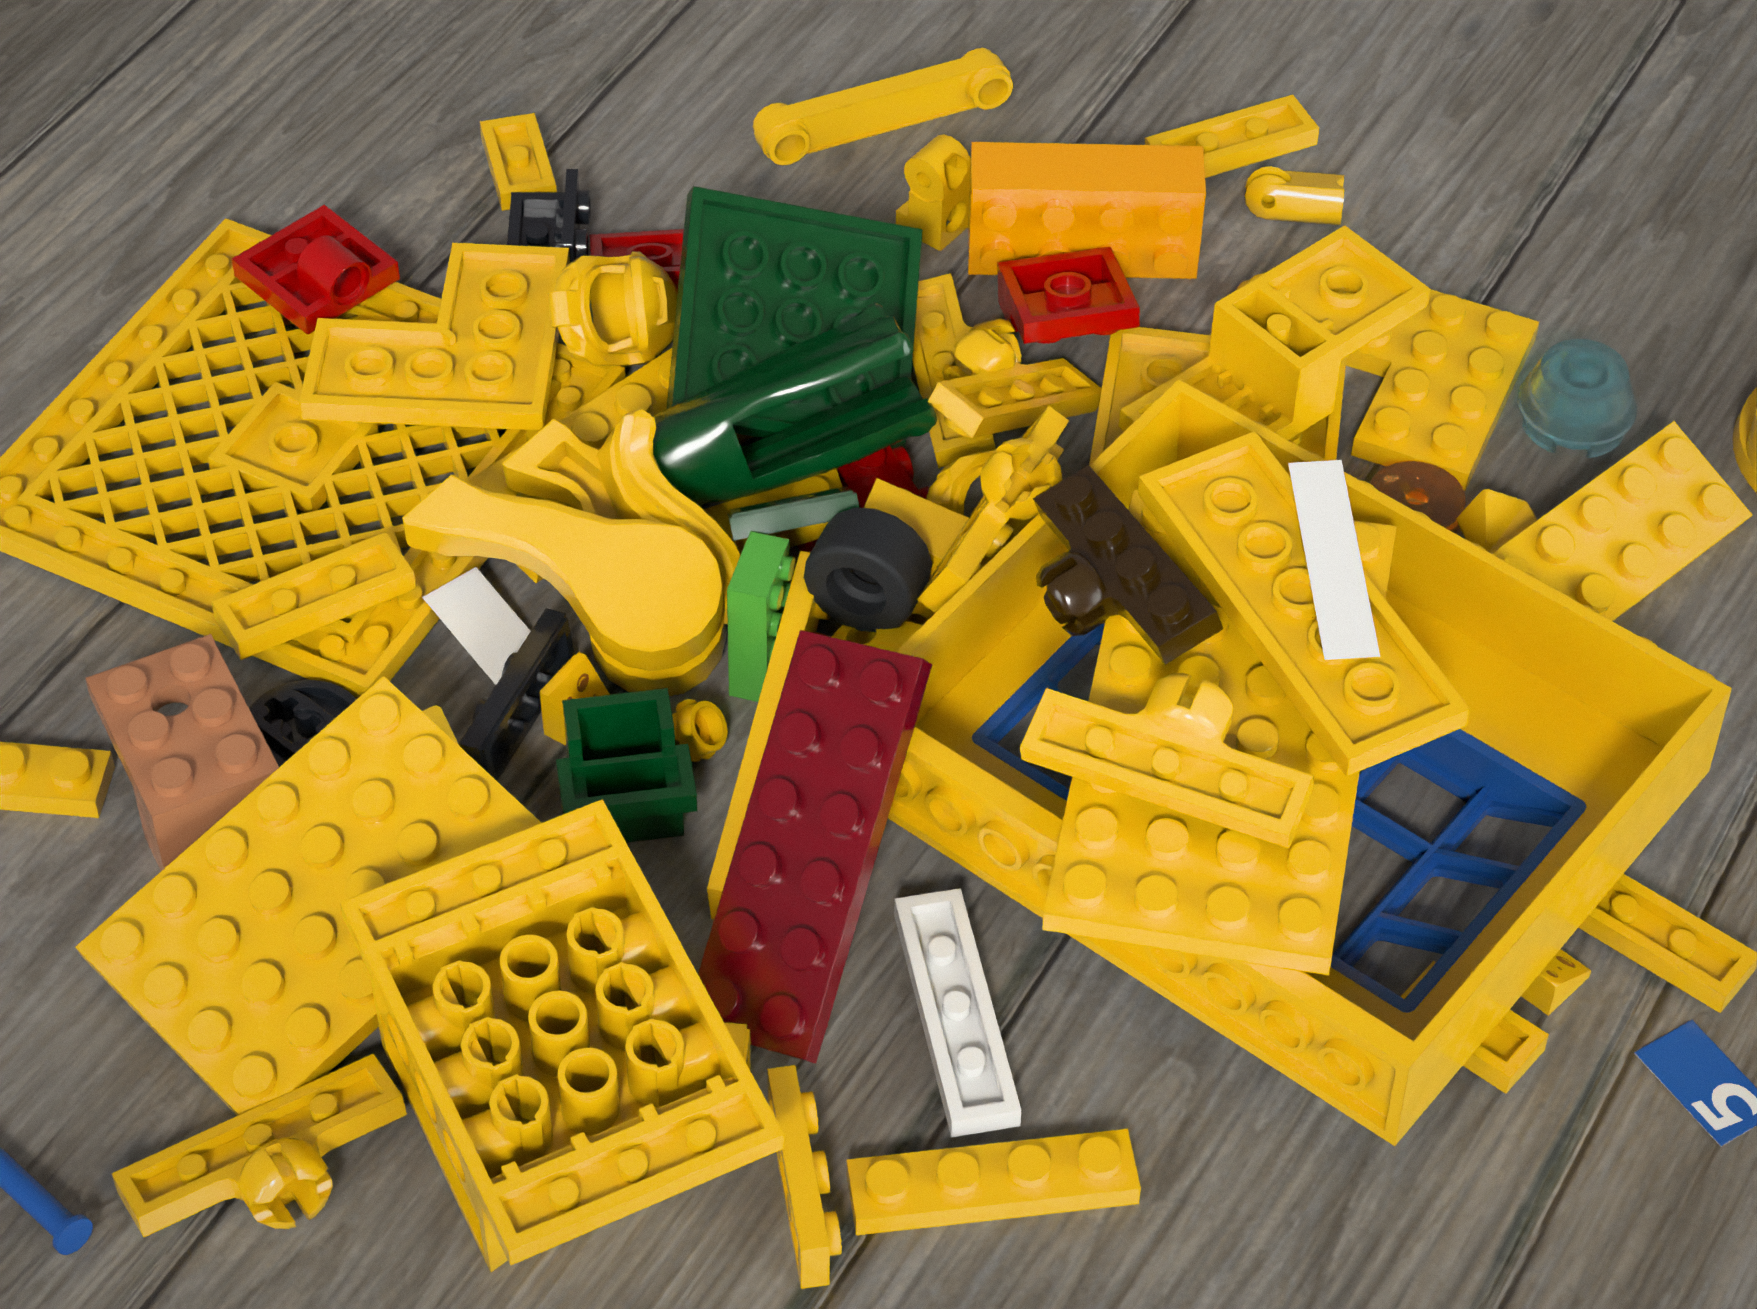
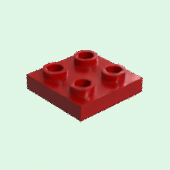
[232,205,400,335]

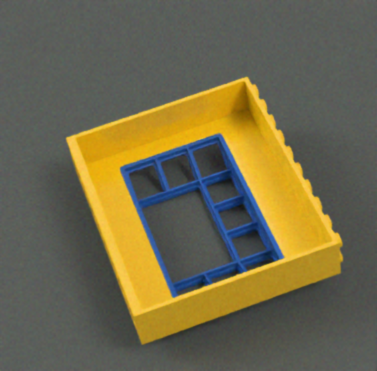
[888,379,1732,1146]

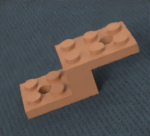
[85,634,279,871]

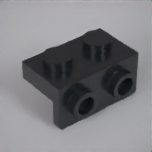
[507,169,591,263]

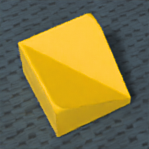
[1456,489,1537,554]

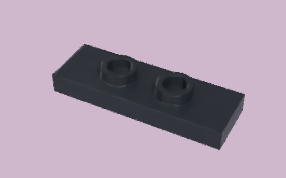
[458,608,575,781]

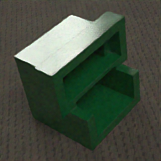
[556,688,698,843]

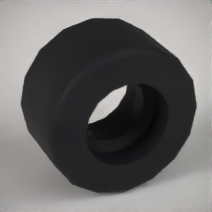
[804,508,932,632]

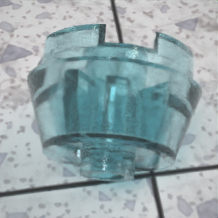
[1517,339,1637,458]

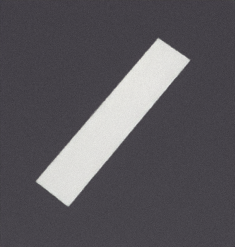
[1288,460,1380,660]

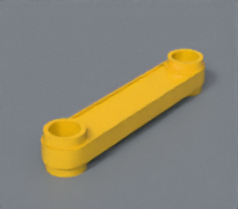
[753,48,1013,166]

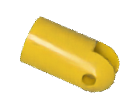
[1245,166,1344,225]

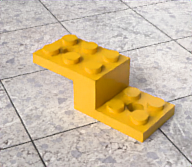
[1118,225,1430,440]

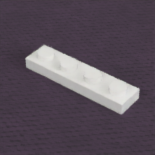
[894,888,1021,1138]

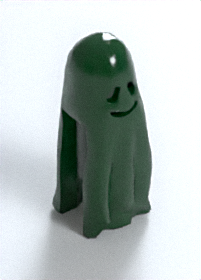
[653,302,937,506]

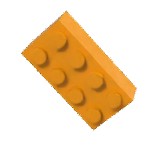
[968,142,1206,279]

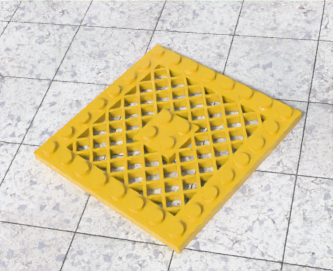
[0,218,625,699]

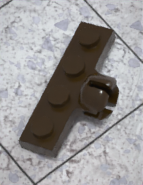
[1033,465,1223,665]

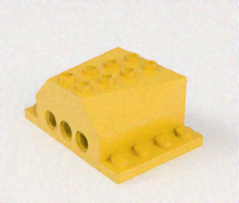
[340,799,785,1272]

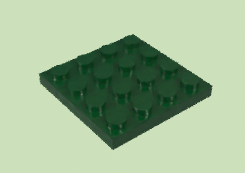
[666,186,923,449]

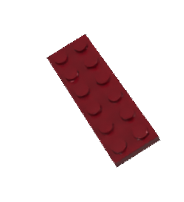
[698,630,932,1064]

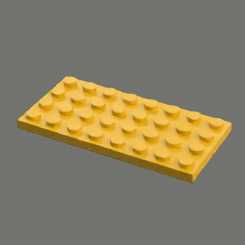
[1042,489,1397,975]

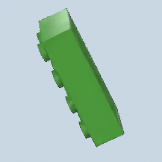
[727,531,795,702]

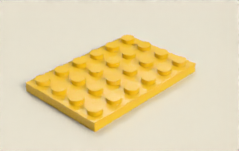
[75,676,541,1116]

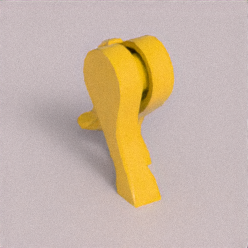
[402,409,741,696]

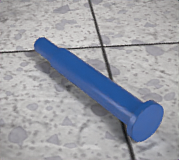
[0,1147,93,1255]

